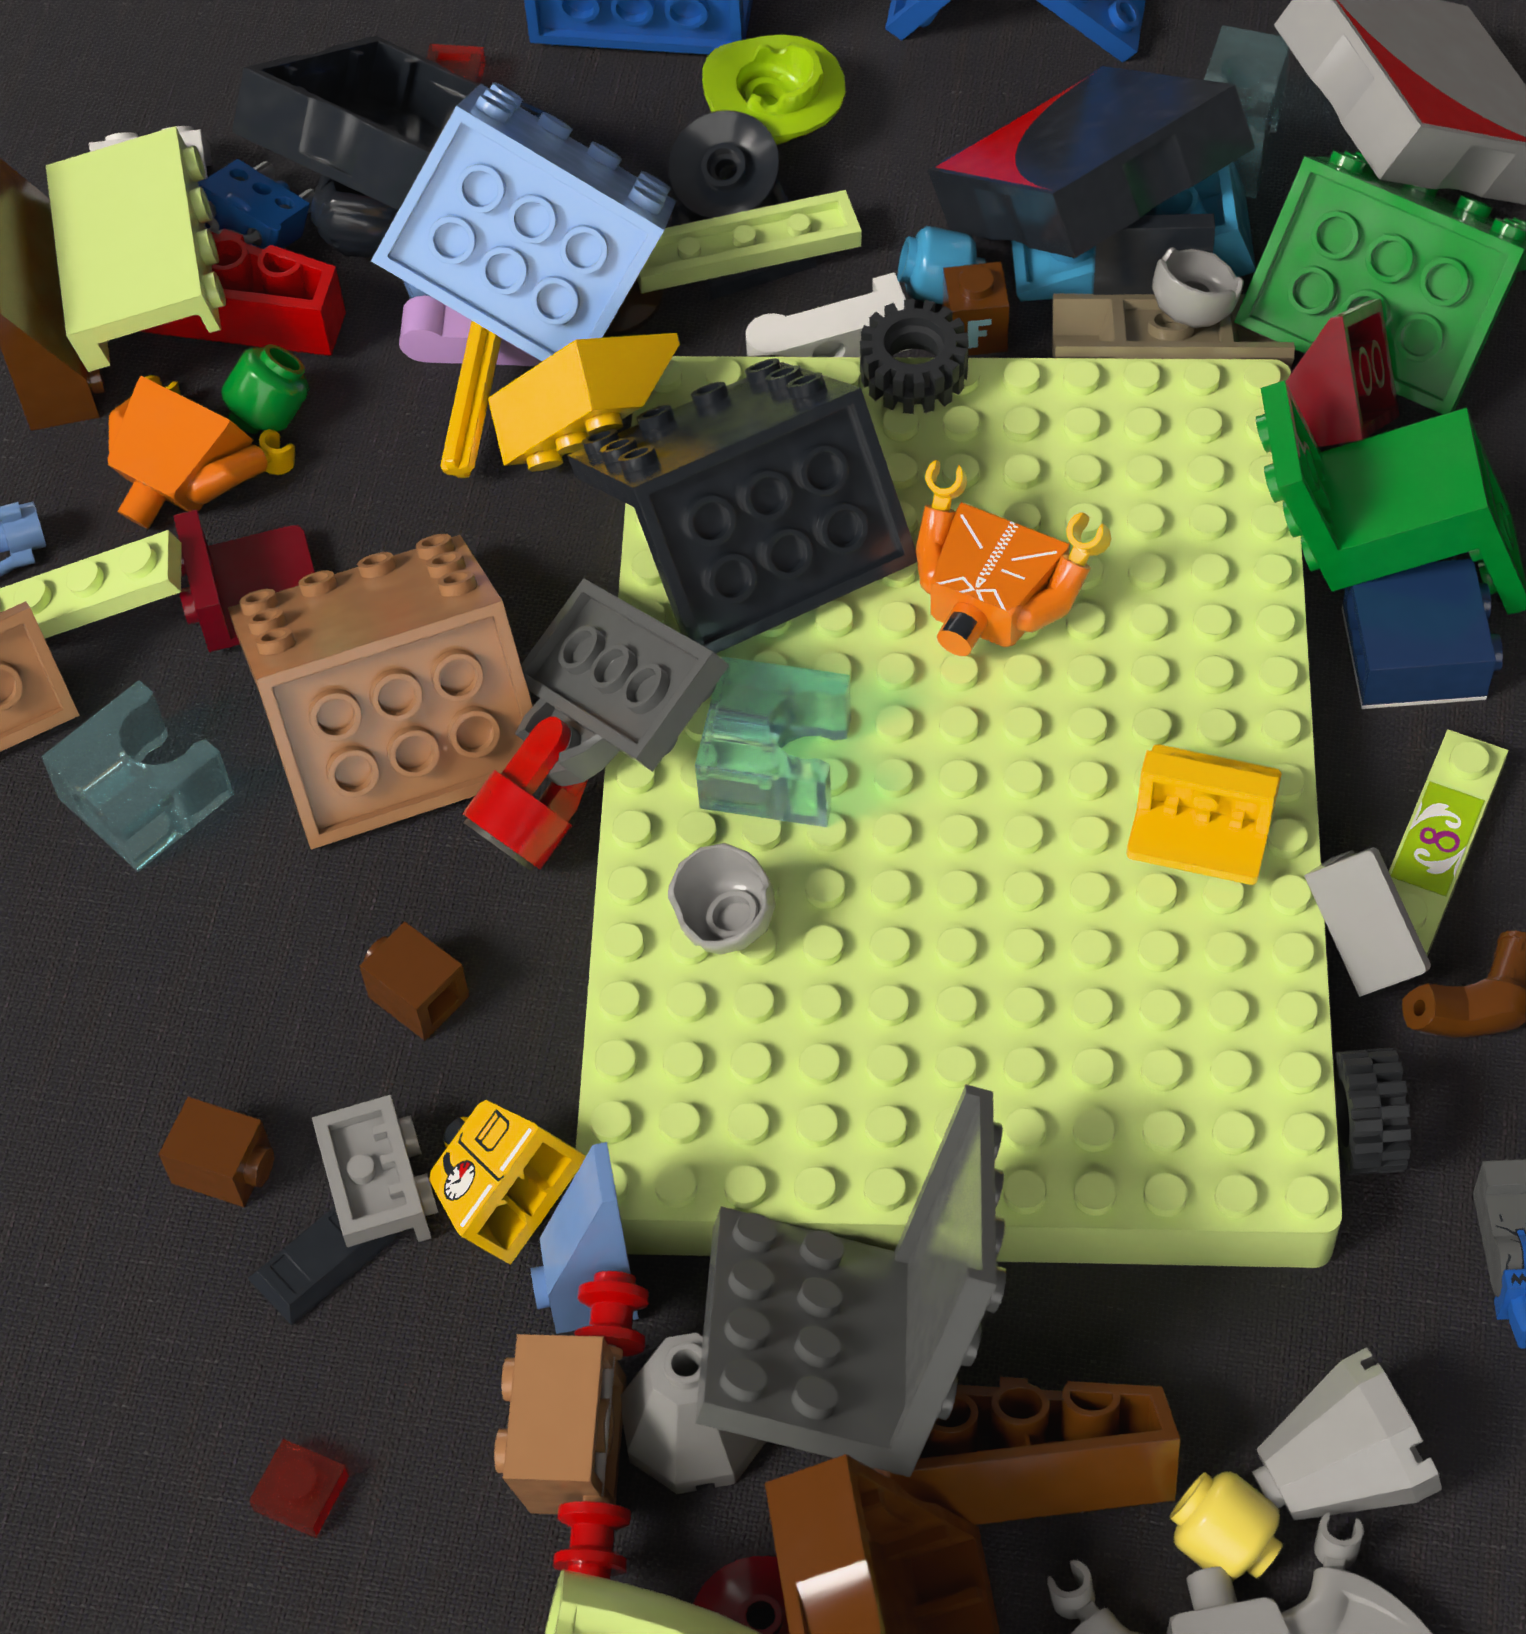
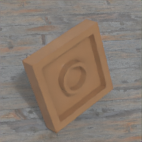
[0,601,80,752]

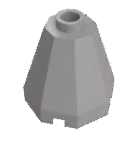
[621,1333,767,1494]
[1252,1347,1442,1520]

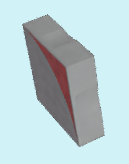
[1274,0,1526,205]

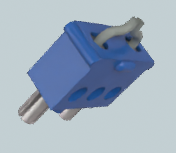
[198,159,315,249]

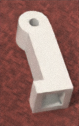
[746,272,911,357]

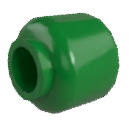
[221,344,309,434]

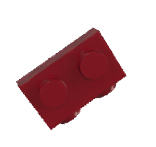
[173,509,315,652]

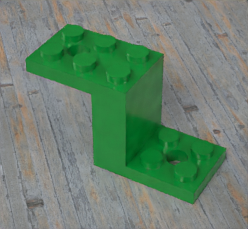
[1256,380,1526,615]

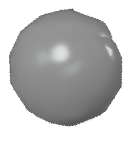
[1152,247,1244,328]
[668,843,776,955]

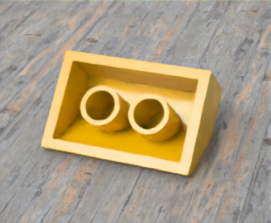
[488,333,680,472]

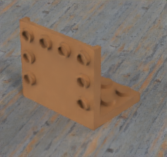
[228,534,533,850]

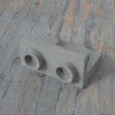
[312,1095,438,1247]

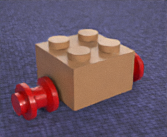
[494,1271,649,1580]

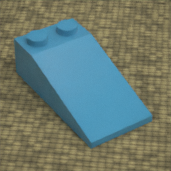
[1012,162,1256,301]

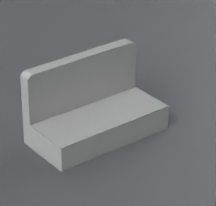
[1304,848,1431,997]

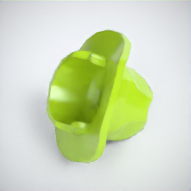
[702,34,845,145]

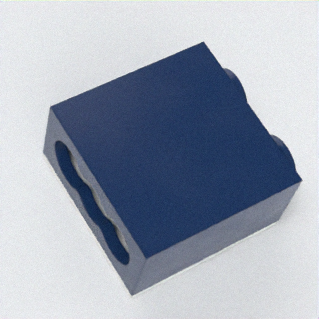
[1342,559,1503,709]

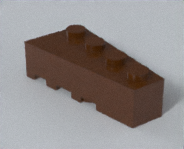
[874,1377,1180,1525]

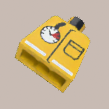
[429,1100,586,1265]

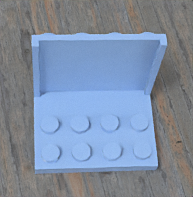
[371,82,676,361]

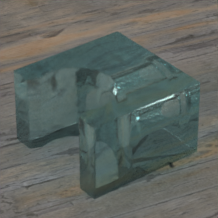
[1204,25,1290,198]
[695,657,851,827]
[41,680,234,872]

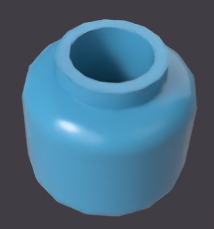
[897,226,986,306]

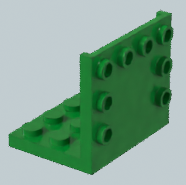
[1234,150,1526,415]

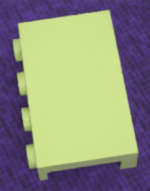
[46,126,226,372]

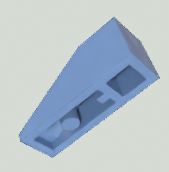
[531,1142,639,1334]

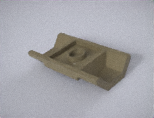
[1052,294,1295,370]

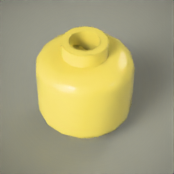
[1169,1472,1283,1581]

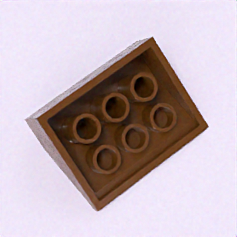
[0,158,106,431]

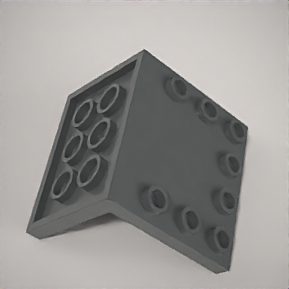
[695,1084,1006,1477]

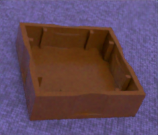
[765,1454,999,1634]

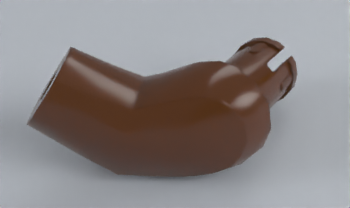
[1402,930,1526,1038]

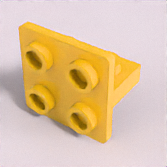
[1126,744,1282,885]

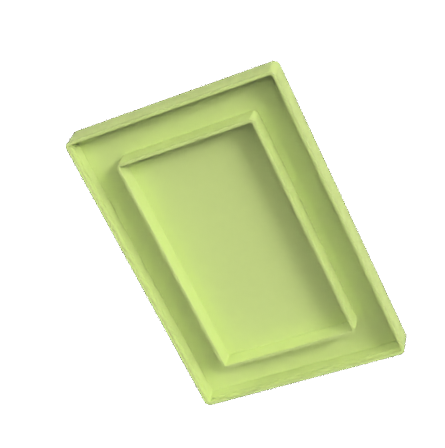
[573,356,1342,1268]

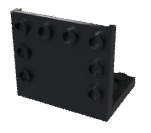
[567,358,917,654]

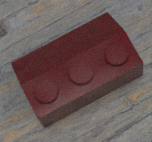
[1286,298,1400,447]

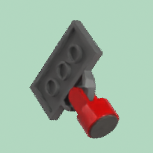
[462,578,729,871]

